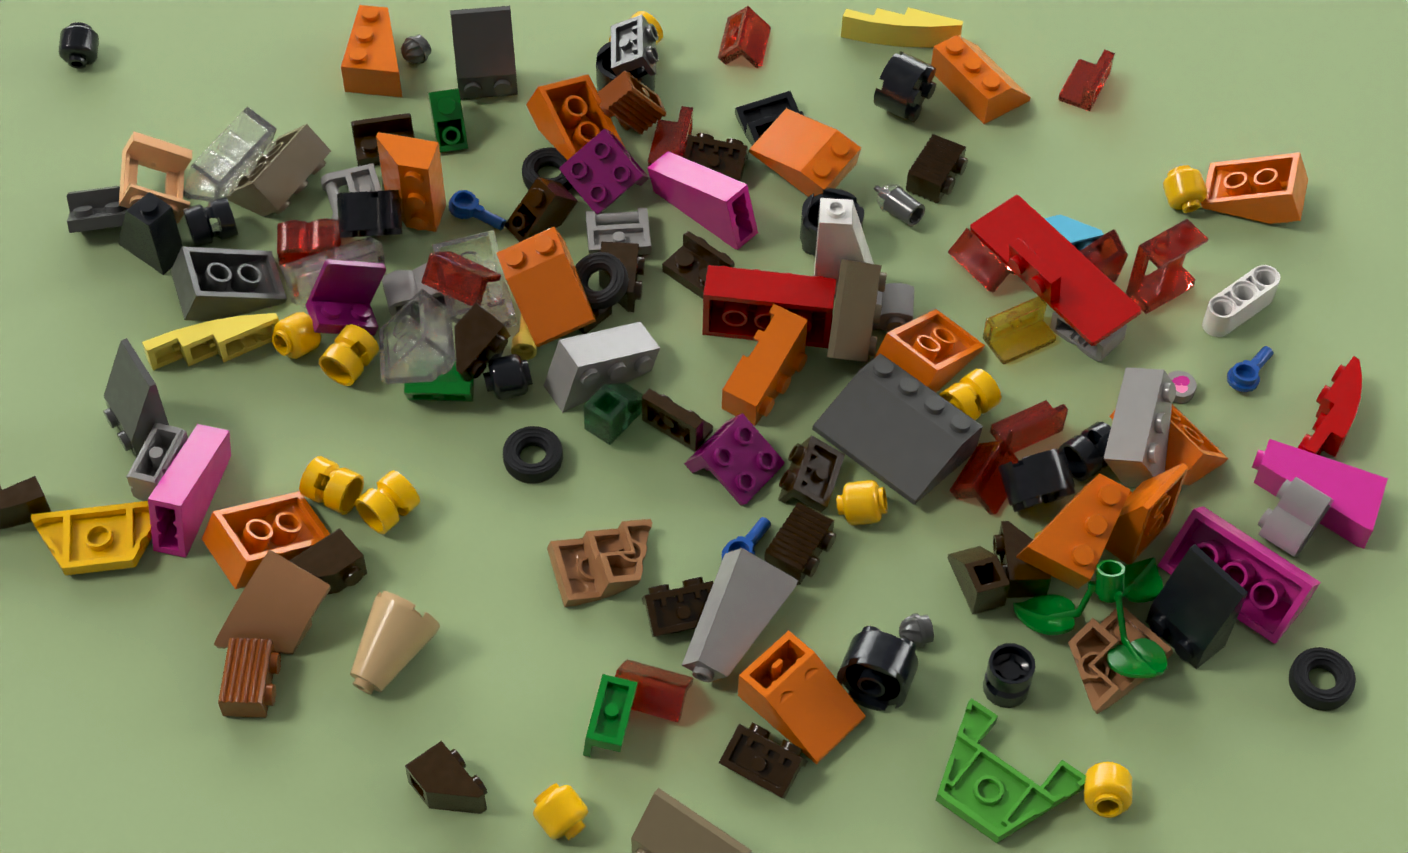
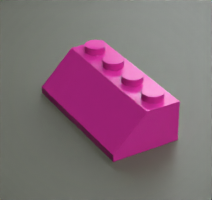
[1158,506,1321,644]

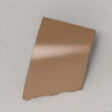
[547,519,652,607]
[214,550,331,654]
[1068,606,1173,714]

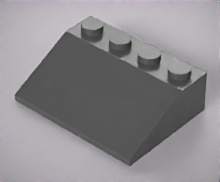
[812,353,983,505]

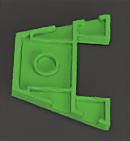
[936,698,1086,843]

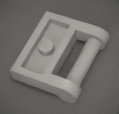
[321,163,382,230]
[585,208,651,255]

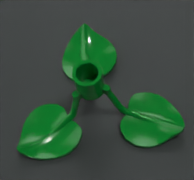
[1013,557,1167,678]

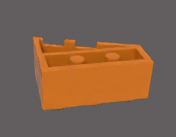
[341,5,403,98]
[722,304,808,426]

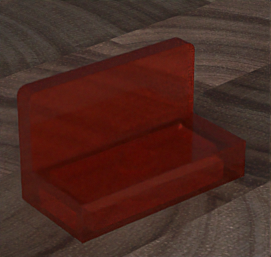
[718,6,771,68]
[1058,49,1115,111]
[648,106,693,166]
[948,228,1016,292]
[421,251,501,306]
[990,400,1068,456]
[949,440,1019,515]
[615,659,694,722]

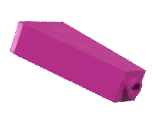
[647,151,758,250]
[148,424,231,558]
[1252,439,1388,549]

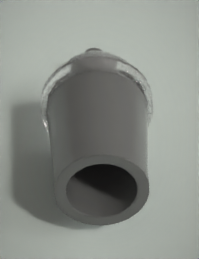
[874,184,925,226]

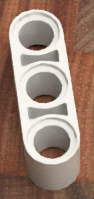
[1202,265,1281,337]

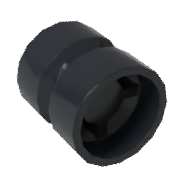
[183,197,238,247]
[1059,422,1111,481]
[983,643,1036,708]

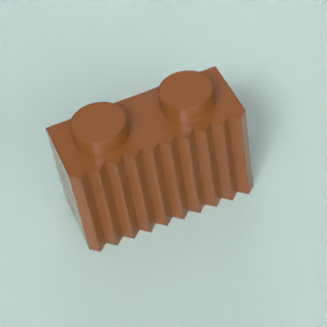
[597,70,666,135]
[218,637,281,718]

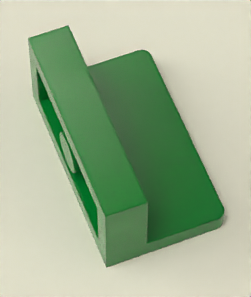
[404,361,474,402]
[583,674,638,757]

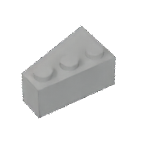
[543,321,660,413]
[1103,367,1176,488]

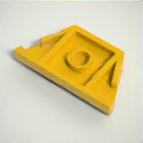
[31,501,152,576]

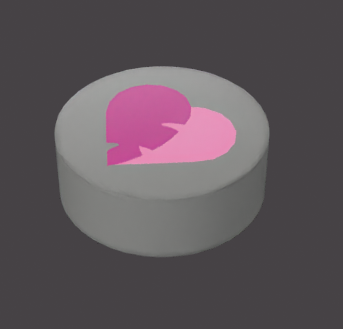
[1168,371,1197,403]

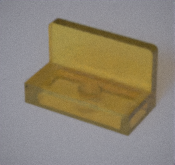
[983,296,1056,364]

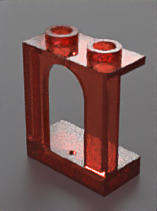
[1126,219,1208,314]

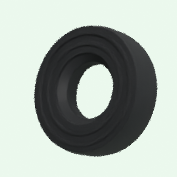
[522,147,573,191]
[575,252,629,309]
[503,426,563,483]
[1289,647,1356,711]

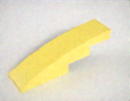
[841,7,963,48]
[142,313,279,371]

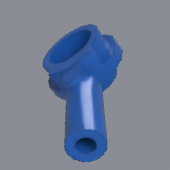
[449,190,506,231]
[1227,346,1274,392]
[722,517,771,560]

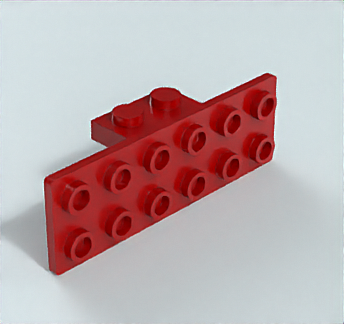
[970,195,1141,346]

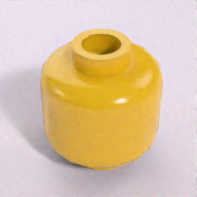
[1163,165,1208,213]
[272,312,321,359]
[836,480,888,526]
[1084,762,1132,818]
[533,783,588,841]

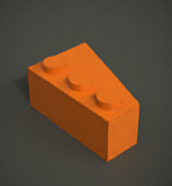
[1016,473,1131,589]

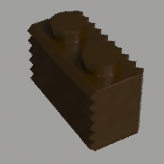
[906,134,968,204]
[764,502,836,585]

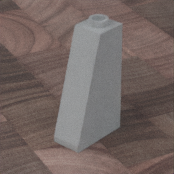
[682,548,798,683]

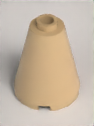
[350,591,440,694]

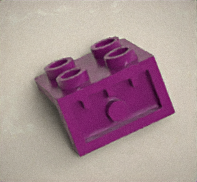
[560,129,650,214]
[305,259,386,336]
[684,413,785,506]

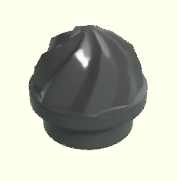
[401,35,431,65]
[899,613,934,648]

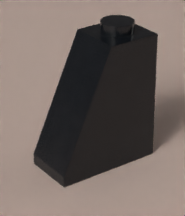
[118,192,183,275]

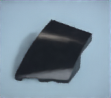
[735,90,804,146]

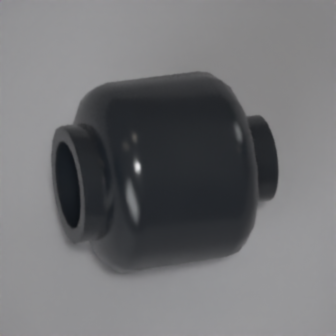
[59,22,99,69]
[483,354,533,400]

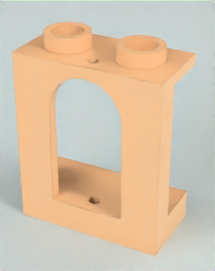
[119,131,193,223]

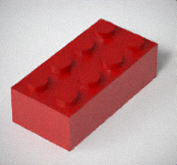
[702,265,836,348]

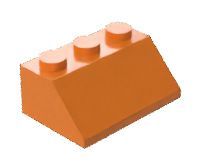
[931,35,1031,124]
[376,132,446,232]
[1109,404,1228,486]

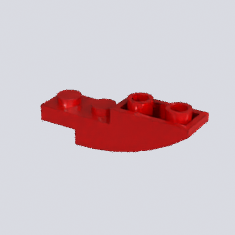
[1298,356,1362,457]

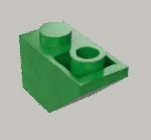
[427,88,468,152]

